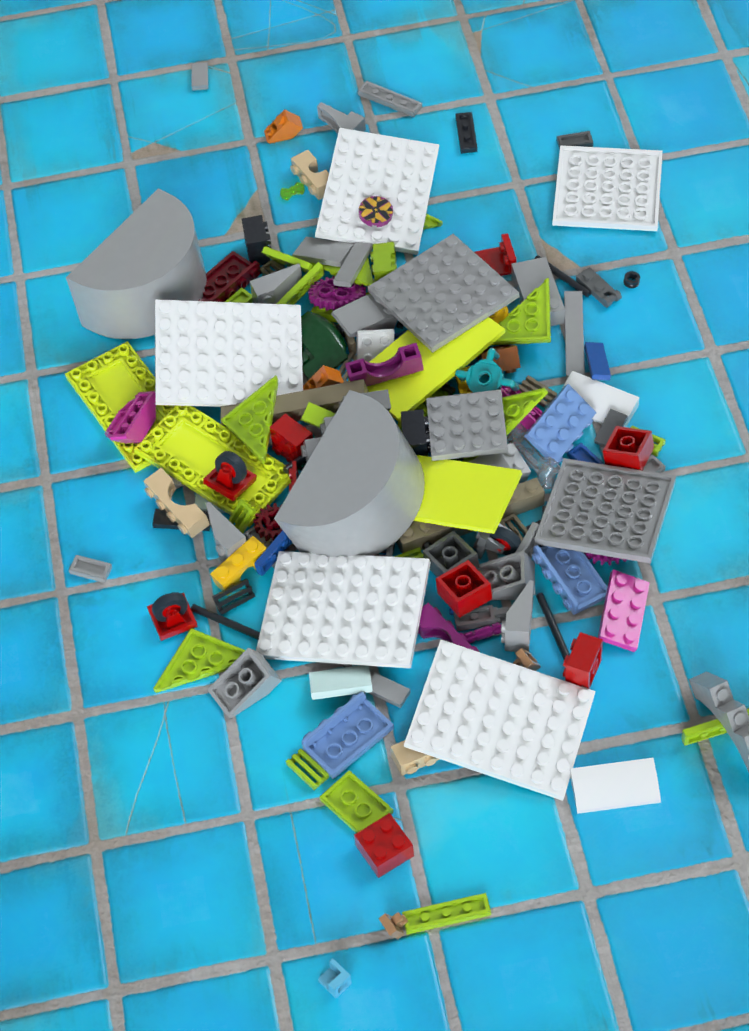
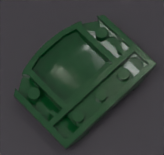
[301,311,348,379]

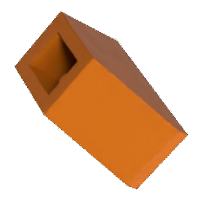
[264,109,303,144]
[303,365,344,391]

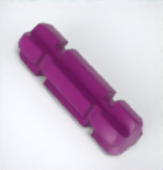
[464,622,501,644]

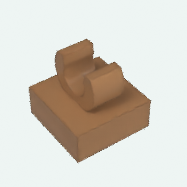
[513,648,541,671]
[378,912,408,939]

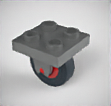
[473,523,521,560]

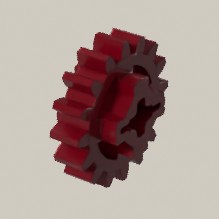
[254,503,282,541]

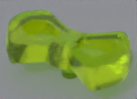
[280,182,305,200]

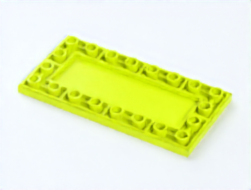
[348,317,505,422]
[65,341,175,473]
[133,405,291,528]
[414,455,522,534]

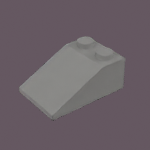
[250,264,302,304]
[331,294,398,337]
[469,443,531,484]
[206,502,246,564]
[477,550,535,600]
[501,580,534,652]
[207,648,282,719]

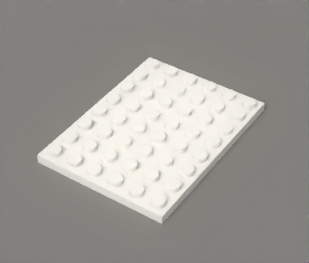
[315,128,439,255]
[155,300,303,407]
[256,551,431,668]
[403,640,596,801]

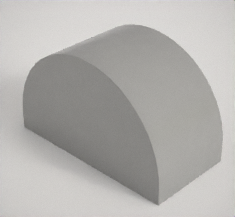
[66,188,207,339]
[274,390,425,557]

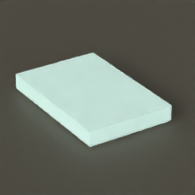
[309,665,373,700]

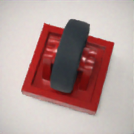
[203,451,257,502]
[147,592,198,641]

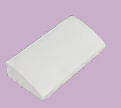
[563,371,639,427]
[570,758,661,814]

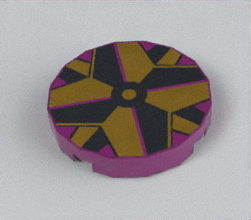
[359,196,393,227]

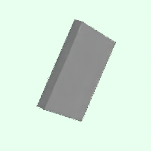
[292,236,354,267]

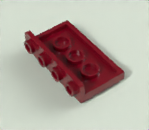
[199,251,261,302]

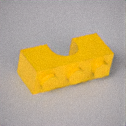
[210,536,266,596]

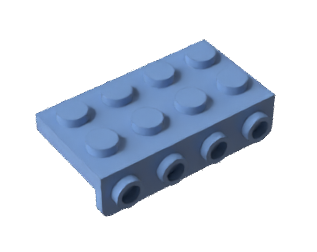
[524,384,597,467]
[532,545,608,615]
[302,692,394,779]

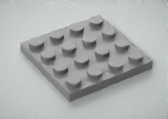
[426,390,508,461]

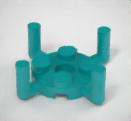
[455,348,519,393]

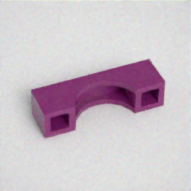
[345,343,424,387]
[418,603,480,652]

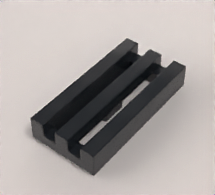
[212,579,256,615]

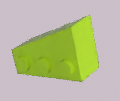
[370,242,397,283]

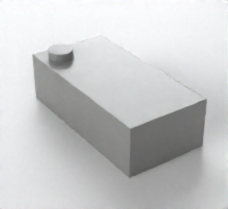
[511,257,565,326]

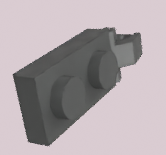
[453,605,509,631]

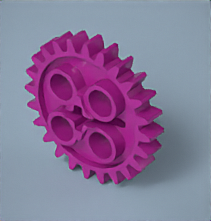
[308,276,366,311]

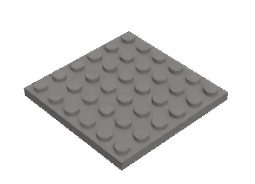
[367,234,520,353]
[534,458,676,564]

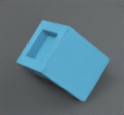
[318,958,352,998]

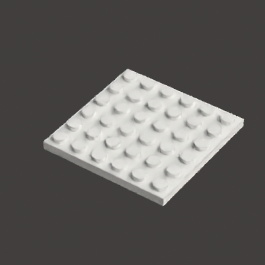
[552,145,663,231]

